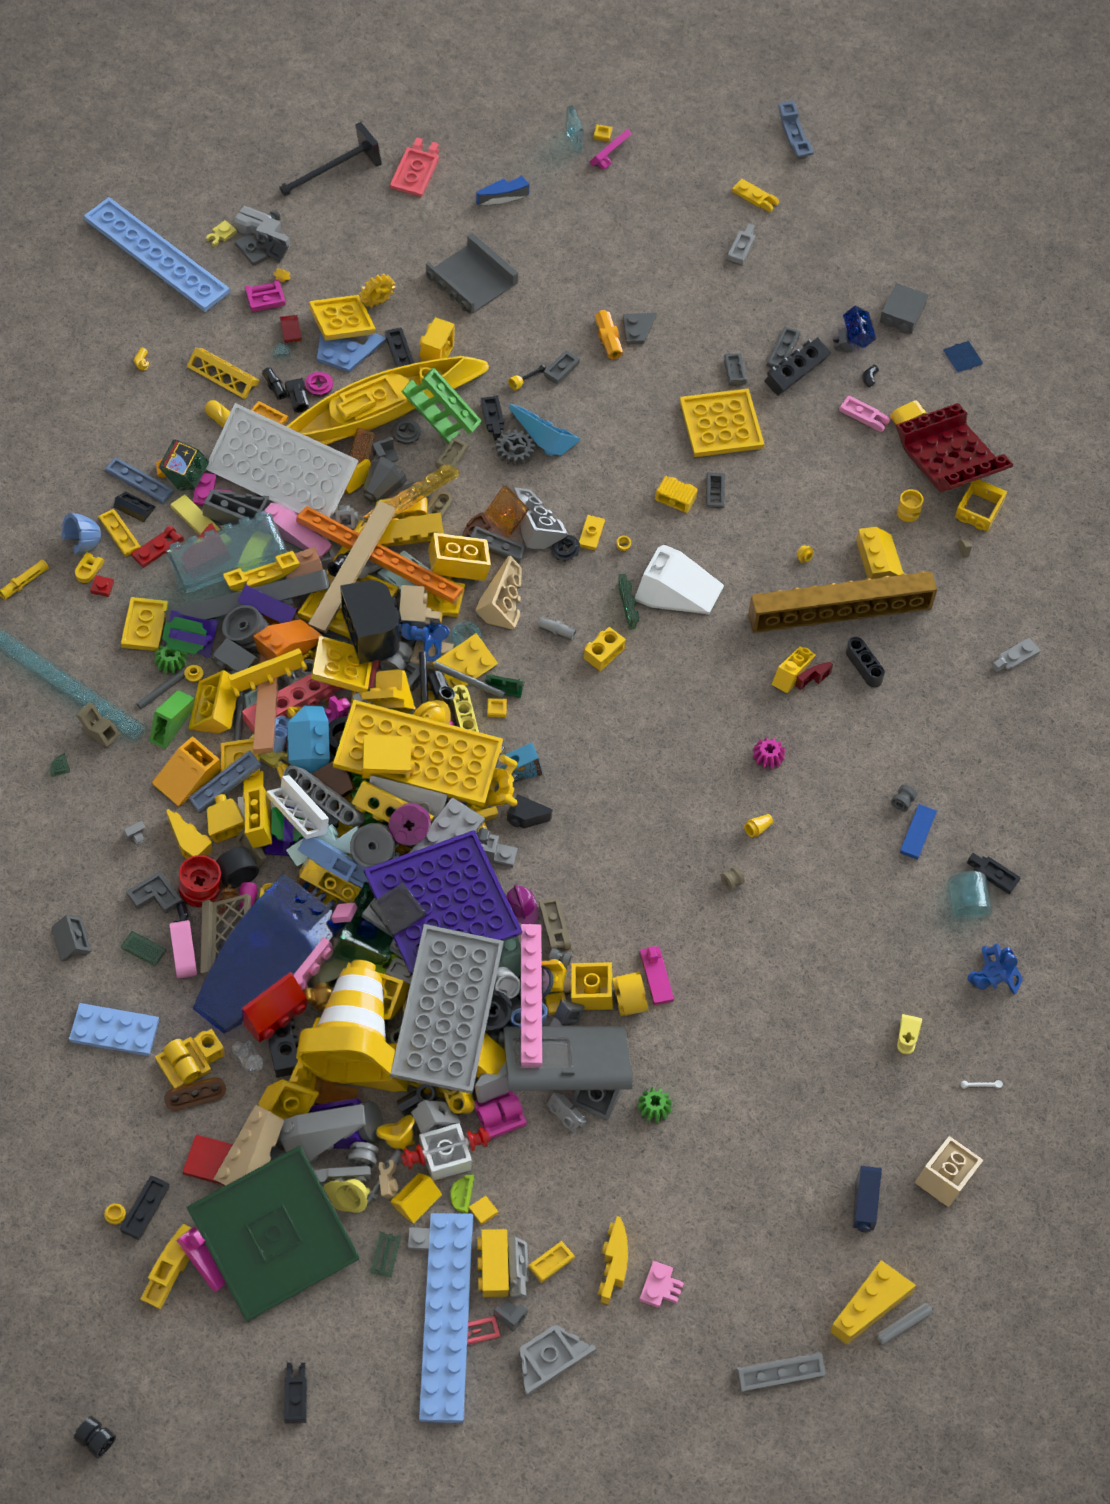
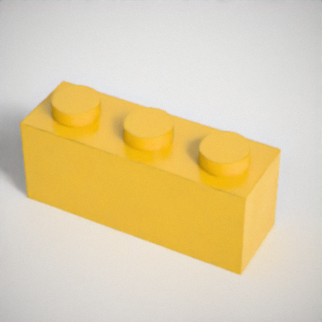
[245,786,272,848]
[477,1229,509,1297]

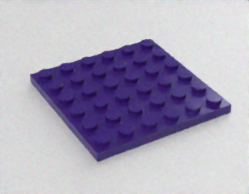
[364,830,523,976]

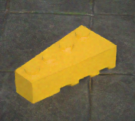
[378,512,444,547]
[830,1260,916,1345]

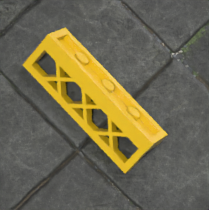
[187,348,260,399]

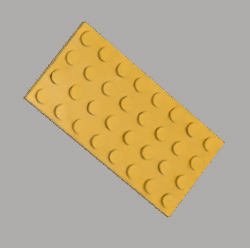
[333,700,503,807]

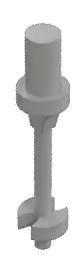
[367,1149,403,1203]

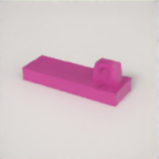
[589,129,632,170]
[640,946,674,1005]
[176,1226,226,1292]

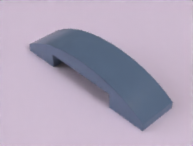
[778,101,814,158]

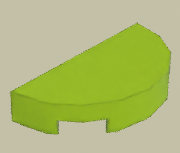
[450,1175,474,1214]

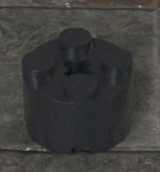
[485,991,512,1036]

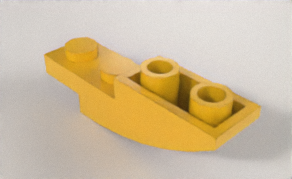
[598,1216,628,1305]
[140,1224,191,1309]

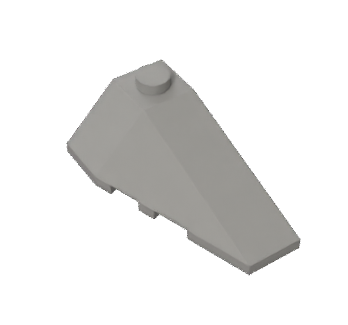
[280,1104,366,1162]

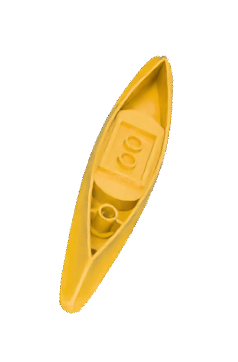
[286,356,489,445]

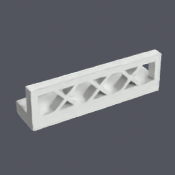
[266,775,329,839]

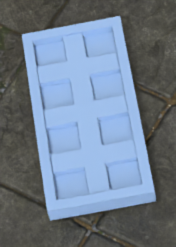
[69,1003,160,1056]

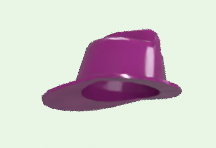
[506,884,539,924]

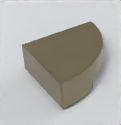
[958,539,972,557]

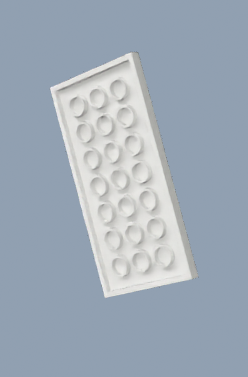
[205,403,359,519]

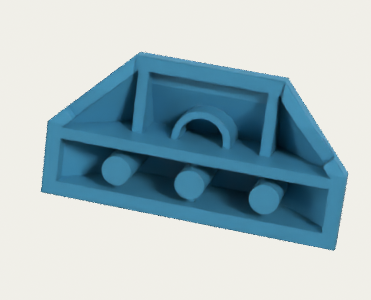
[287,706,330,774]

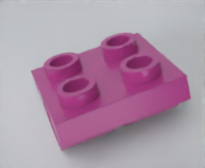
[474,1091,527,1140]

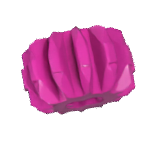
[753,737,785,770]

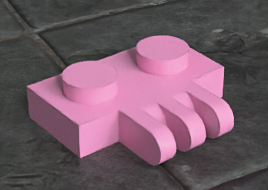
[639,1261,684,1308]

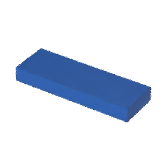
[900,804,937,860]

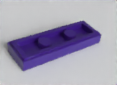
[237,584,297,623]

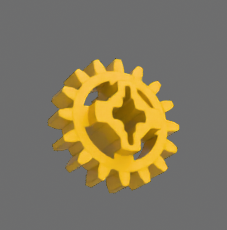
[359,274,396,308]

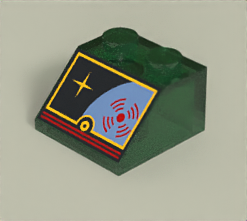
[159,439,209,491]

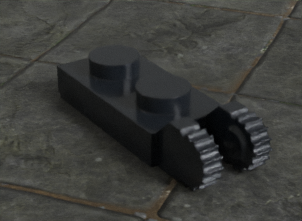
[284,1362,307,1423]

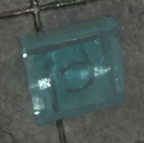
[947,871,992,917]

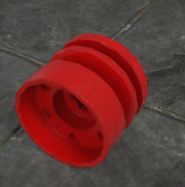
[178,855,221,908]

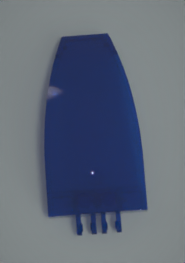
[192,873,346,1033]

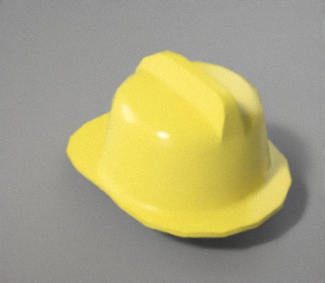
[323,1179,370,1213]

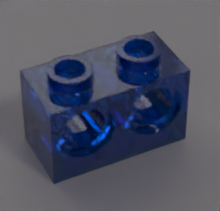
[843,305,876,348]

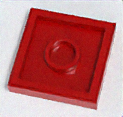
[182,1135,233,1185]

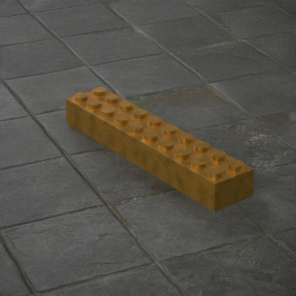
[748,571,937,633]

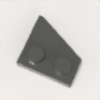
[623,312,657,345]

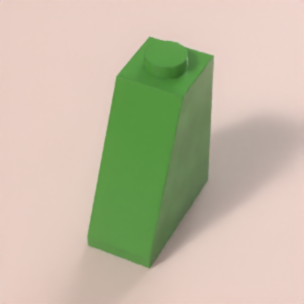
[149,690,194,749]

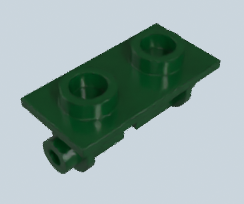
[485,673,525,698]

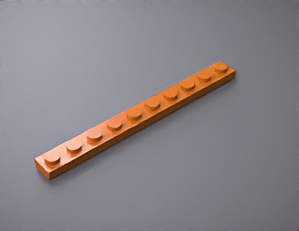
[296,506,463,604]

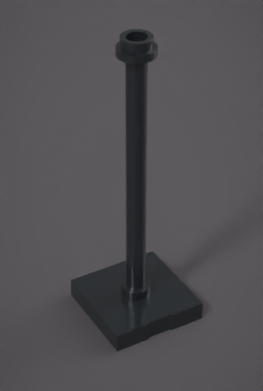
[279,122,382,196]

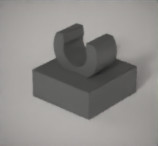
[833,328,853,352]

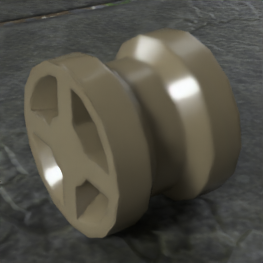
[721,866,745,891]

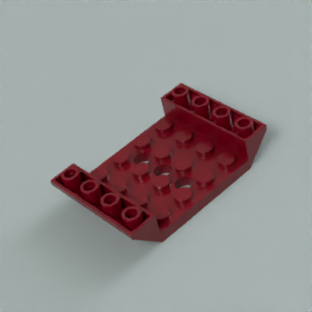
[896,403,1013,493]

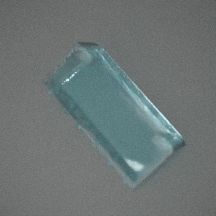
[165,510,288,593]

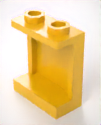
[362,735,415,779]

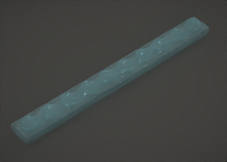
[0,629,147,742]

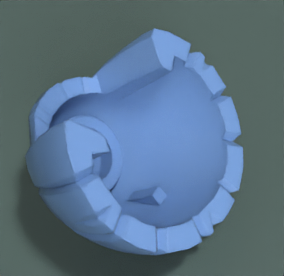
[61,513,101,555]

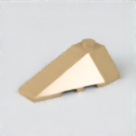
[475,555,522,630]

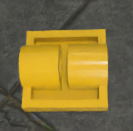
[155,1037,211,1088]

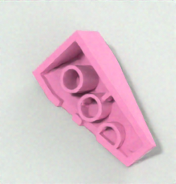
[260,503,332,559]

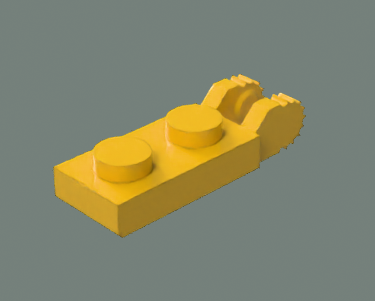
[732,178,779,212]

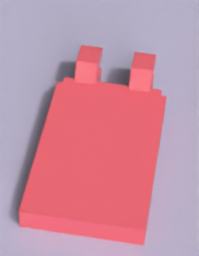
[390,138,439,197]

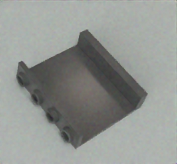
[426,233,518,314]

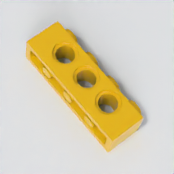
[352,780,434,828]

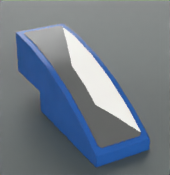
[476,176,530,205]

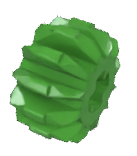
[154,644,187,674]
[637,1087,672,1123]

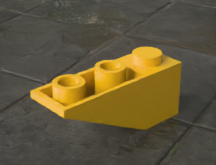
[771,646,816,693]
[166,809,213,859]
[299,857,361,903]

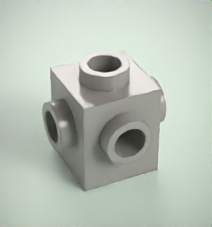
[332,505,358,529]

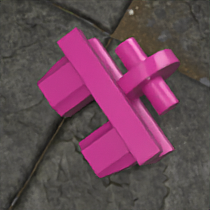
[324,696,351,723]

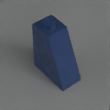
[853,1166,882,1232]

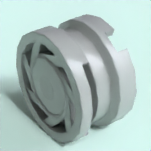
[348,1142,379,1169]

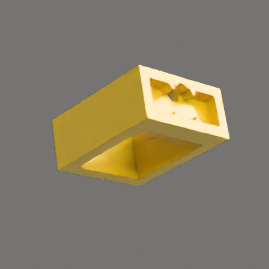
[955,479,1007,532]

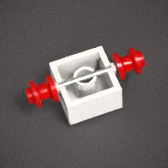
[400,1123,490,1181]

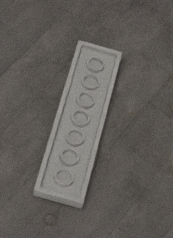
[362,797,485,937]

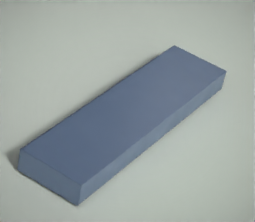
[105,457,174,505]
[188,750,262,813]

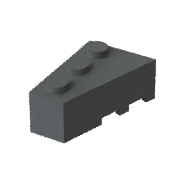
[203,489,269,535]

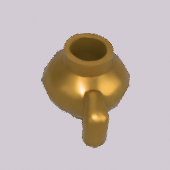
[303,982,334,1013]

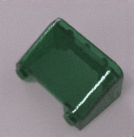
[331,882,393,965]

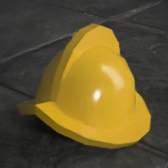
[412,700,451,724]
[376,1115,415,1150]

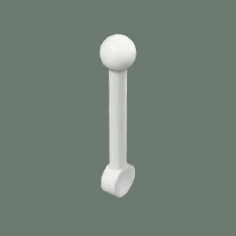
[960,1080,1003,1089]

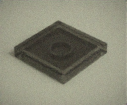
[370,883,426,937]

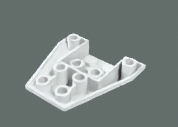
[634,545,724,614]

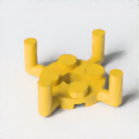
[466,755,518,812]

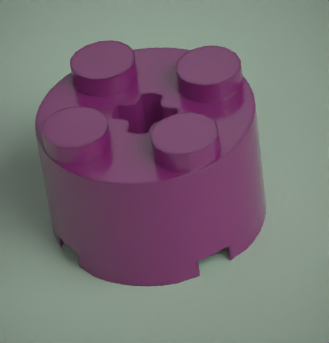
[389,803,431,845]

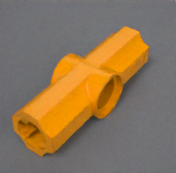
[595,310,623,359]

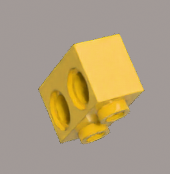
[584,627,626,672]

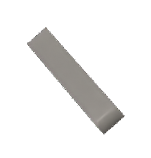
[284,766,364,827]

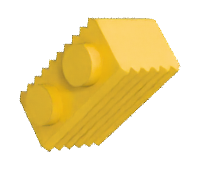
[655,475,698,514]

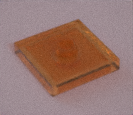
[484,485,529,537]

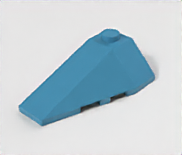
[508,404,581,456]

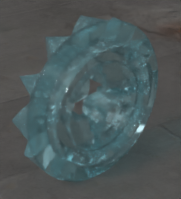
[452,622,482,646]

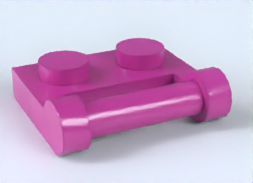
[244,280,286,312]

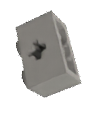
[411,1100,461,1133]

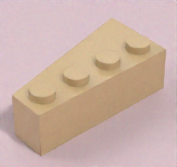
[214,1105,284,1186]

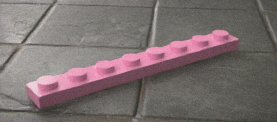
[521,924,542,1067]

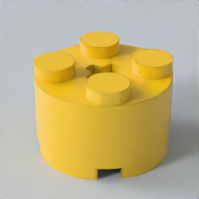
[612,972,648,1017]

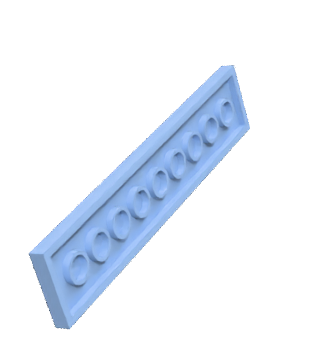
[84,197,230,312]
[419,1213,473,1423]

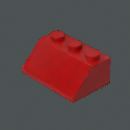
[242,972,307,1043]

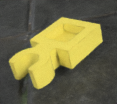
[206,220,237,247]

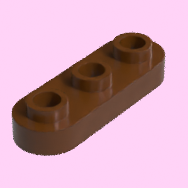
[164,1077,226,1111]

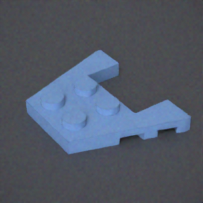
[317,333,386,373]

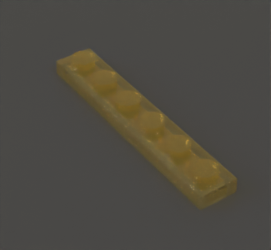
[363,463,460,523]

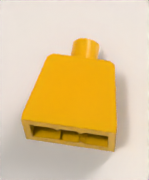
[207,794,245,843]

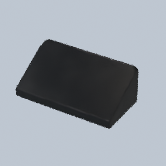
[113,492,156,522]

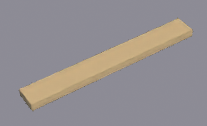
[308,501,396,633]

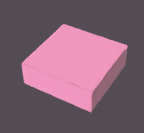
[331,903,358,923]

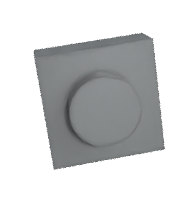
[408,1227,430,1251]

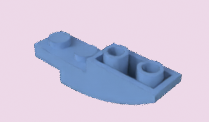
[298,837,369,890]

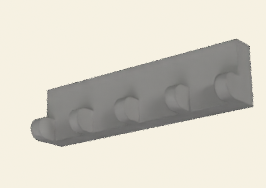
[736,1352,826,1391]

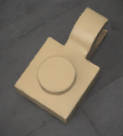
[379,1160,398,1200]

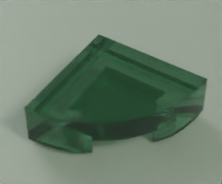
[50,753,70,777]

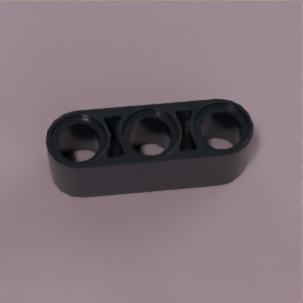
[846,636,885,688]

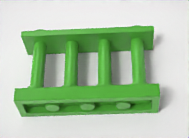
[401,368,481,444]

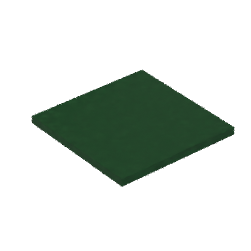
[186,1145,361,1322]

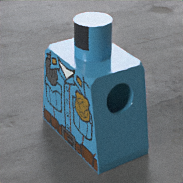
[497,743,543,782]

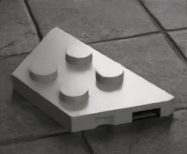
[519,1324,596,1396]

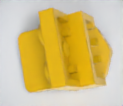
[362,670,415,714]

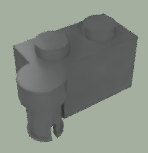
[211,638,259,675]

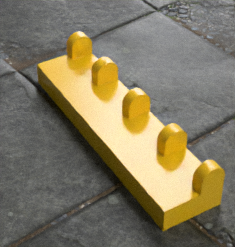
[228,648,307,697]

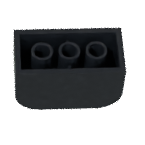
[340,580,402,664]

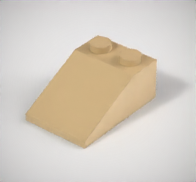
[915,1136,983,1207]

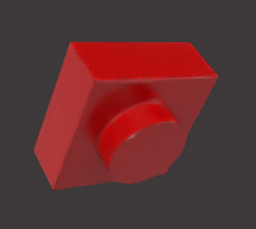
[90,575,114,597]

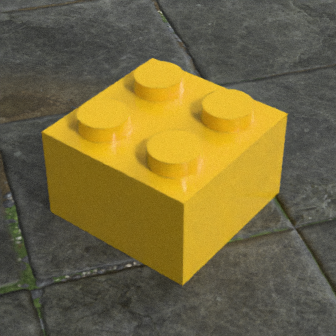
[419,317,455,362]
[571,962,613,1010]

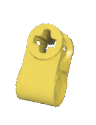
[897,1014,922,1055]

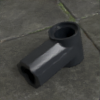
[285,378,309,413]
[428,671,455,707]
[397,1084,439,1116]

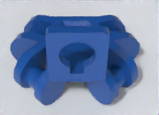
[400,622,450,661]
[967,944,1023,994]

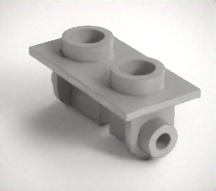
[547,1092,587,1134]

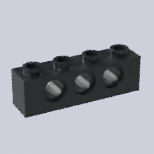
[764,337,831,396]
[268,1018,299,1078]

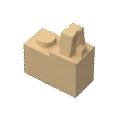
[399,585,440,628]

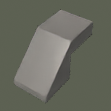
[475,1062,509,1103]

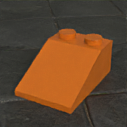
[253,619,324,660]

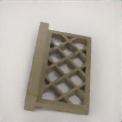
[201,894,251,981]

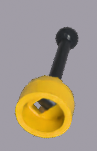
[508,365,546,391]

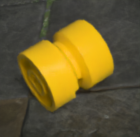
[897,489,924,522]

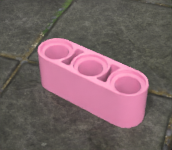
[169,920,197,979]

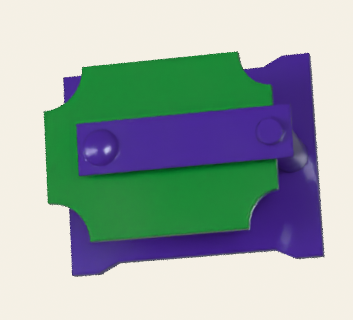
[162,610,218,658]
[265,805,305,856]

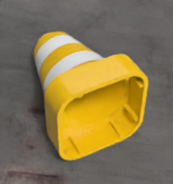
[296,960,396,1084]

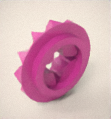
[305,372,333,397]

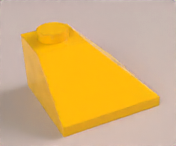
[258,1079,319,1120]

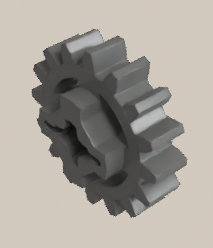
[496,429,535,466]

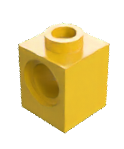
[194,1029,225,1065]

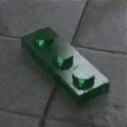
[618,574,639,629]

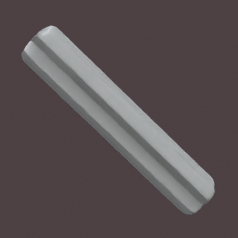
[876,1303,932,1344]

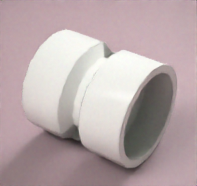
[494,967,521,999]

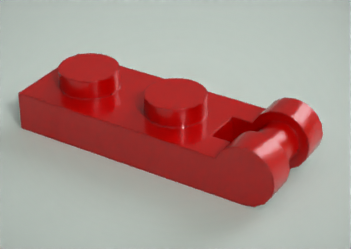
[131,526,184,568]

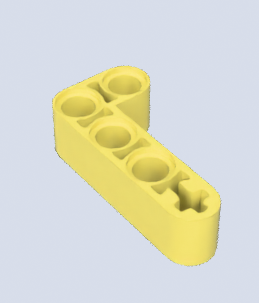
[451,685,479,732]

